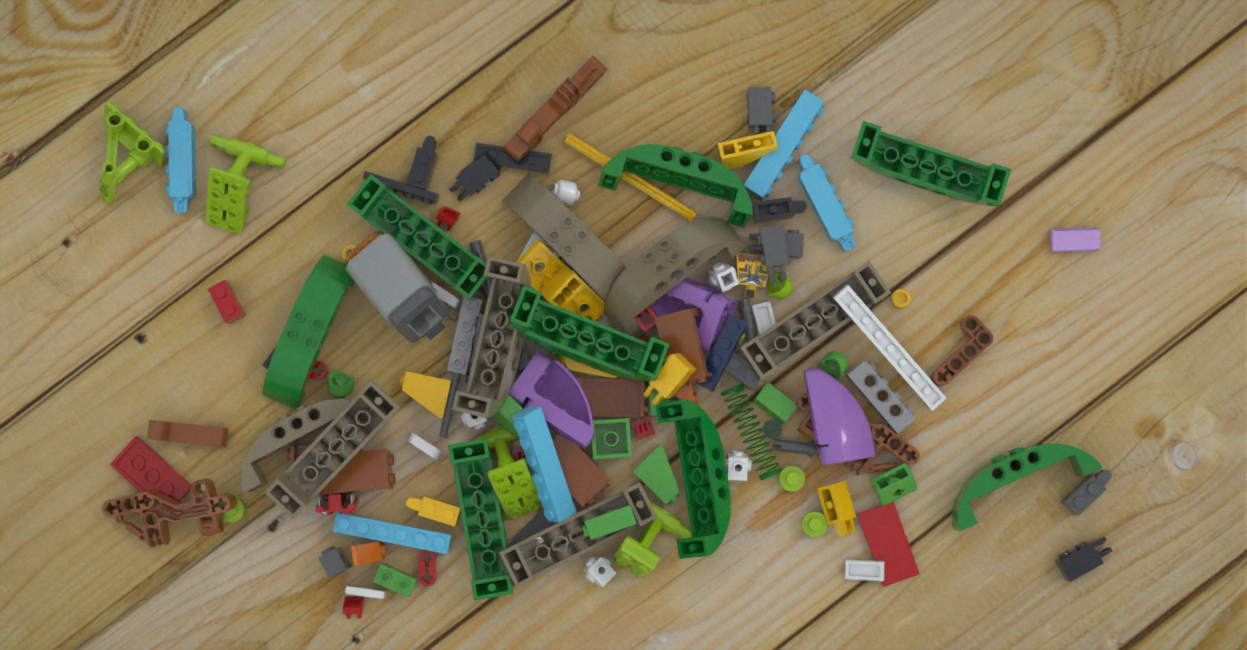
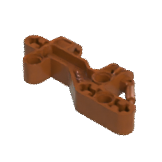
[503,56,608,161]
[796,393,920,476]
[102,478,237,548]

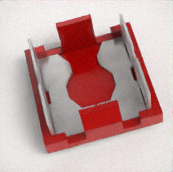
[316,492,360,515]

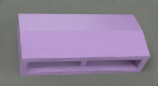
[1050,227,1101,252]

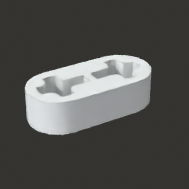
[431,282,461,309]
[407,432,442,460]

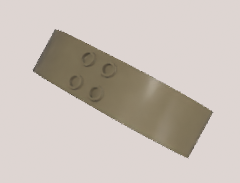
[502,174,626,303]
[604,217,747,336]
[452,256,531,418]
[740,261,891,380]
[264,379,400,519]
[241,399,352,493]
[499,483,658,588]

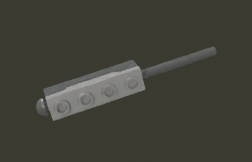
[439,290,484,438]

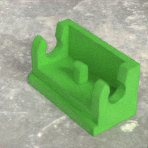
[752,382,798,425]

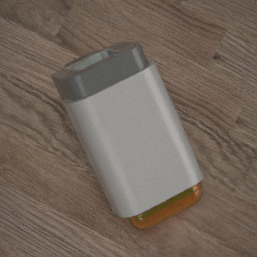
[345,231,449,343]

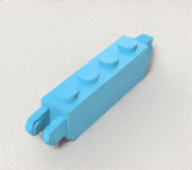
[165,107,196,213]
[798,154,856,252]

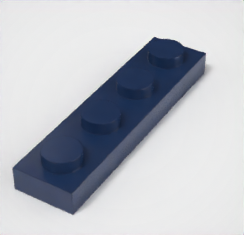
[695,314,748,392]

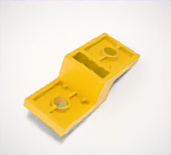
[517,239,605,321]

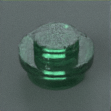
[763,419,782,439]

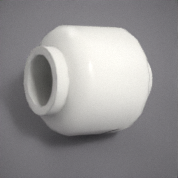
[551,180,580,206]

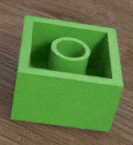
[592,418,632,460]

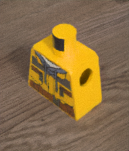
[736,253,768,298]

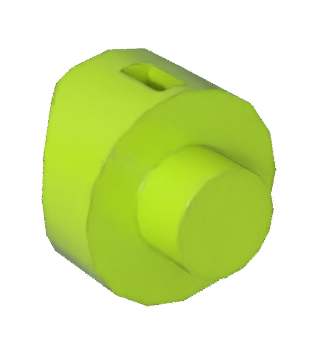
[767,271,793,300]
[778,466,805,492]
[219,497,246,523]
[801,511,828,538]

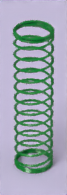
[721,383,782,481]

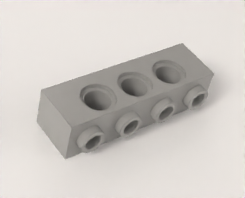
[846,360,915,434]

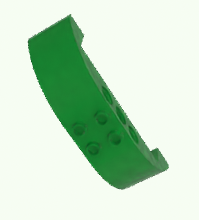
[851,121,1011,206]
[598,144,753,228]
[347,174,488,300]
[263,255,354,409]
[509,285,670,381]
[656,399,731,559]
[448,438,513,601]
[952,444,1102,531]

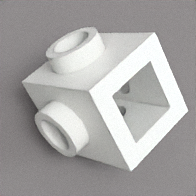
[707,262,739,292]
[461,412,489,430]
[725,450,751,481]
[582,556,616,587]

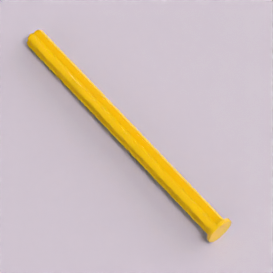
[564,133,698,222]

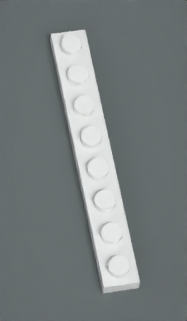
[832,285,946,411]

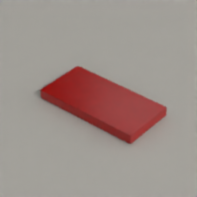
[110,436,192,502]
[857,501,920,587]

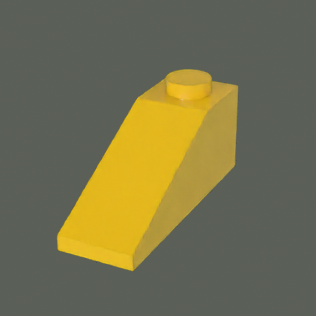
[718,131,778,170]

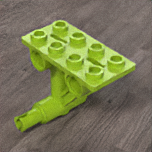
[98,101,165,204]
[205,134,286,234]
[473,427,543,520]
[612,500,692,578]

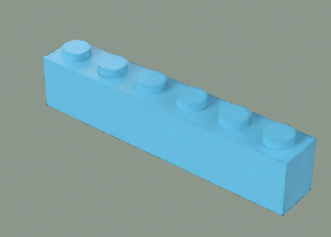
[744,90,825,200]
[512,406,577,523]
[333,512,453,554]

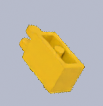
[643,353,696,406]
[817,480,856,538]
[406,496,461,526]

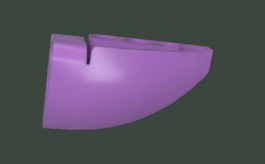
[650,277,737,352]
[508,351,595,449]
[803,368,876,465]

